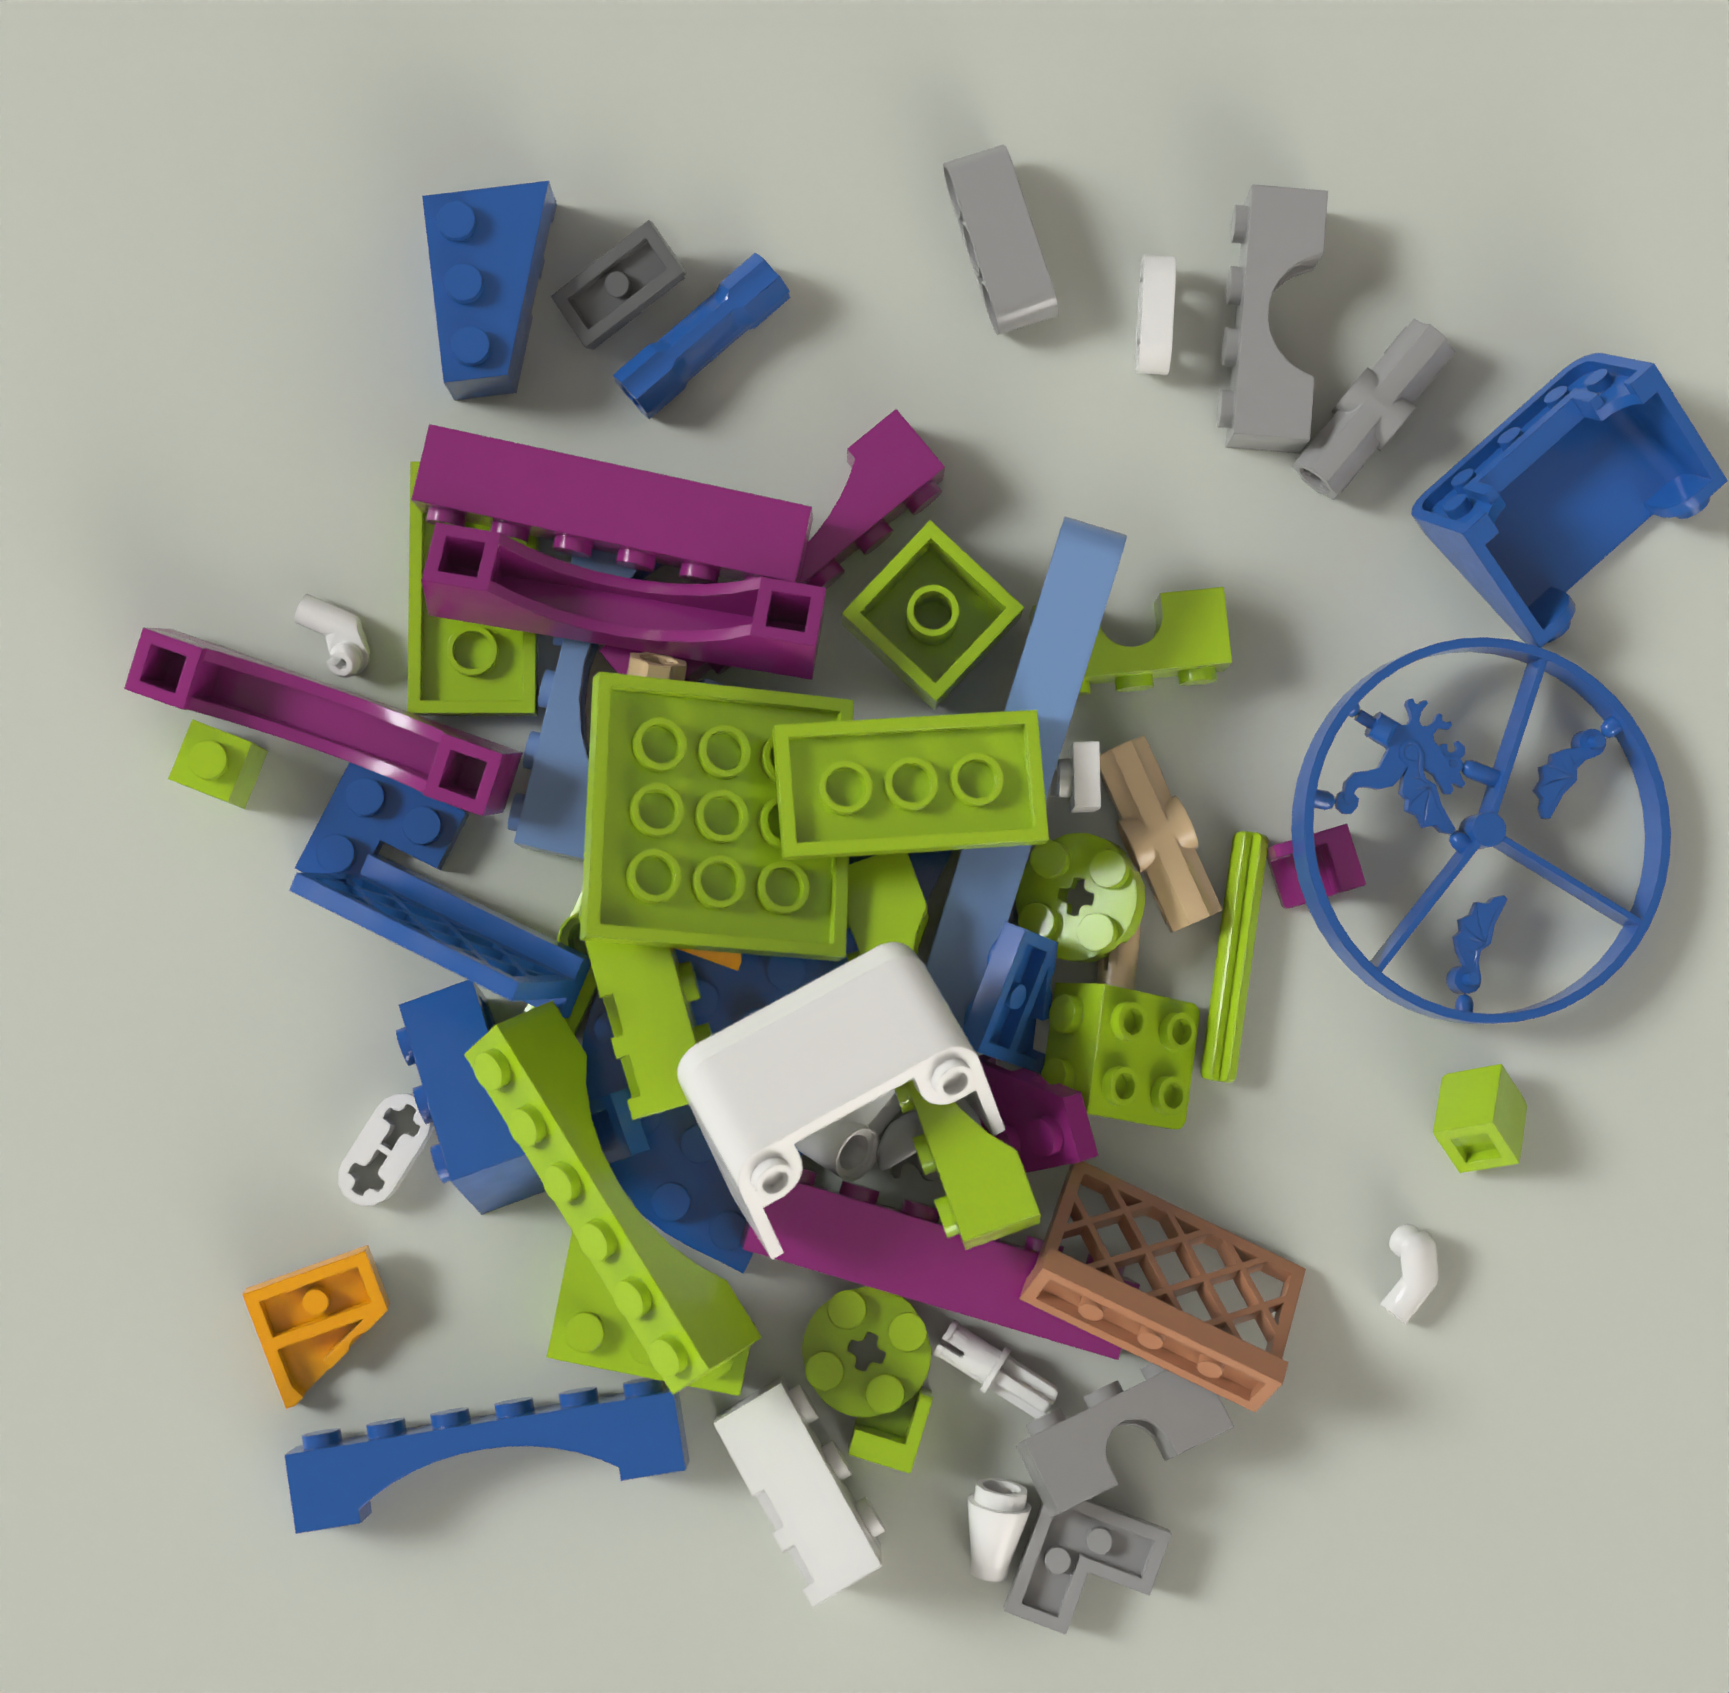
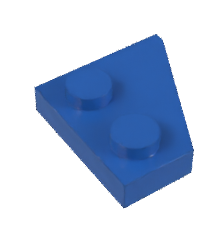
[963,921,1058,1074]

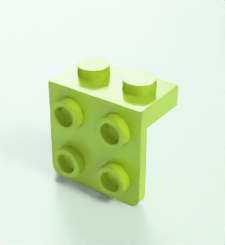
[1041,983,1200,1130]

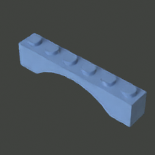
[508,549,663,862]

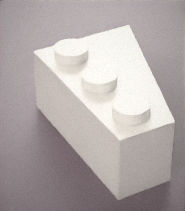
[713,1376,886,1608]

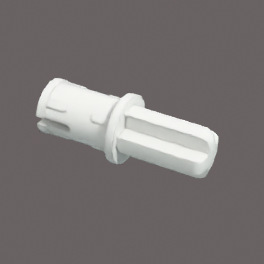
[932,1319,1059,1419]

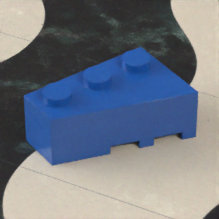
[422,181,557,401]
[396,980,545,1215]

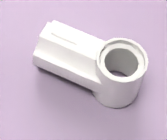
[795,1089,901,1181]

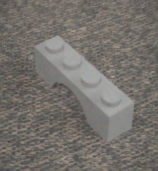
[1217,184,1328,453]

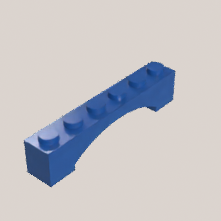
[284,1378,690,1534]

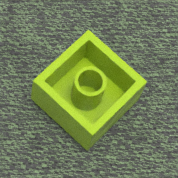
[842,520,1025,710]

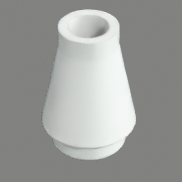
[967,1478,1032,1582]

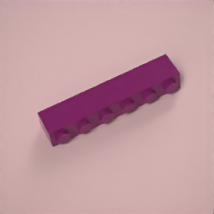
[411,424,813,584]
[739,1168,1140,1360]

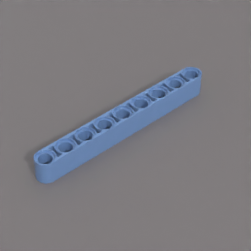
[926,516,1127,1030]

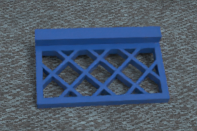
[289,854,591,1018]

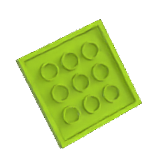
[580,671,854,961]

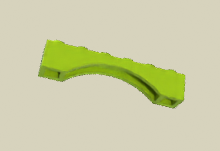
[846,853,1041,1250]
[464,1000,762,1395]

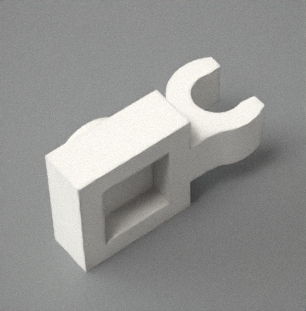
[1049,742,1101,813]

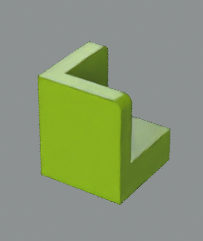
[1433,1064,1527,1173]
[848,1387,933,1474]

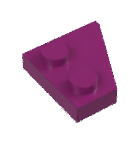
[978,1054,1099,1173]

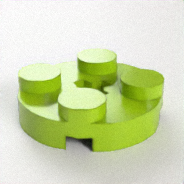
[1016,833,1145,963]
[802,1286,932,1418]

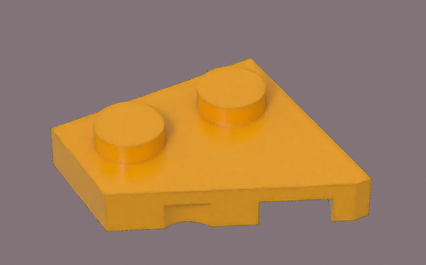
[242,1245,390,1409]

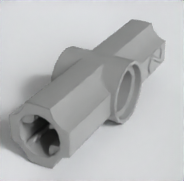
[1292,319,1455,500]

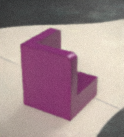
[1266,823,1367,909]

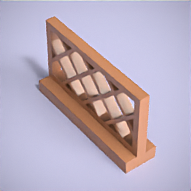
[1019,1161,1306,1412]

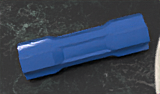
[613,253,791,419]

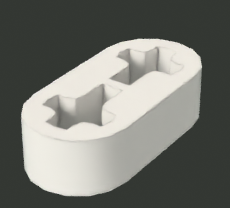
[1135,255,1176,375]
[338,1093,434,1206]

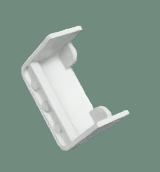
[677,942,1005,1259]

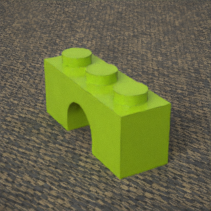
[1029,587,1232,697]

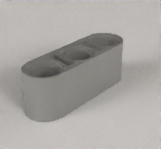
[943,144,1058,335]

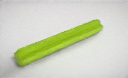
[1200,831,1269,1083]

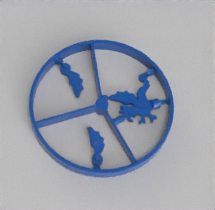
[1291,637,1671,1024]

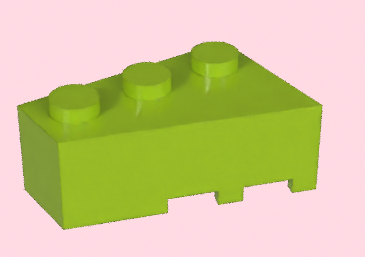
[579,908,712,1120]
[546,1231,755,1396]

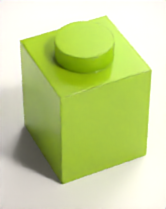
[168,719,268,809]

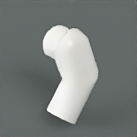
[294,594,370,678]
[1380,1224,1439,1325]

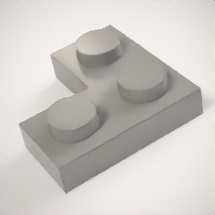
[1003,1499,1172,1635]

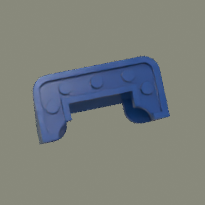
[1411,353,1728,648]

